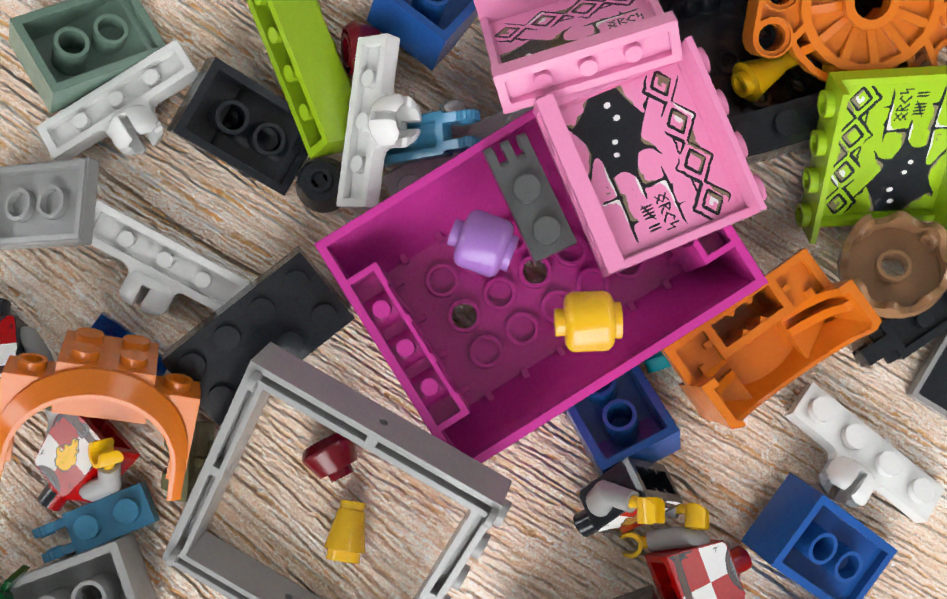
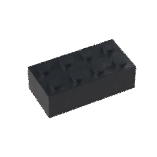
[161,245,354,426]

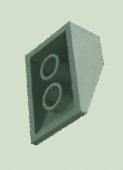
[9,0,166,114]

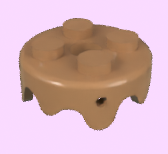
[837,211,947,319]

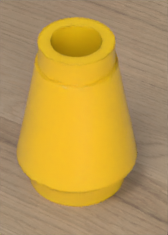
[324,499,366,564]

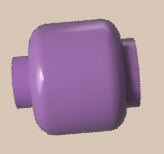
[447,210,519,277]

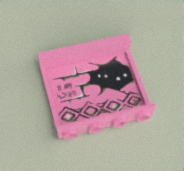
[473,0,683,114]
[533,35,767,278]

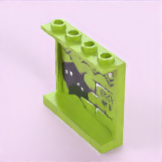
[795,65,947,244]

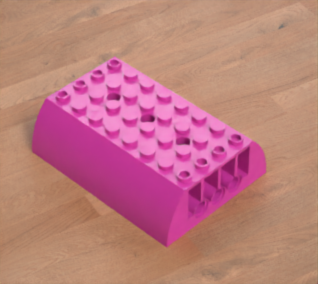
[314,109,769,463]

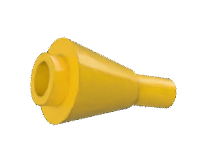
[731,51,806,102]

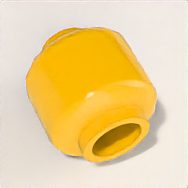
[554,290,623,352]

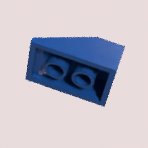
[366,0,478,71]
[565,365,681,476]
[741,473,898,599]

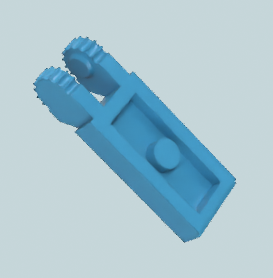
[383,109,482,168]
[32,481,160,564]

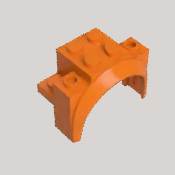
[661,248,882,429]
[0,327,201,501]

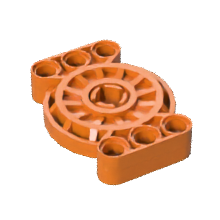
[742,0,947,82]

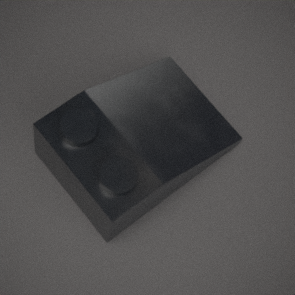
[166,57,308,196]

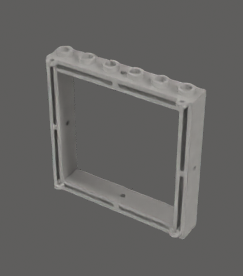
[161,342,512,599]

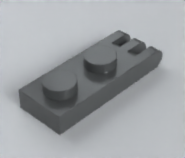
[482,132,577,263]

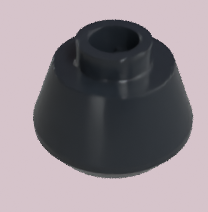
[296,157,342,213]

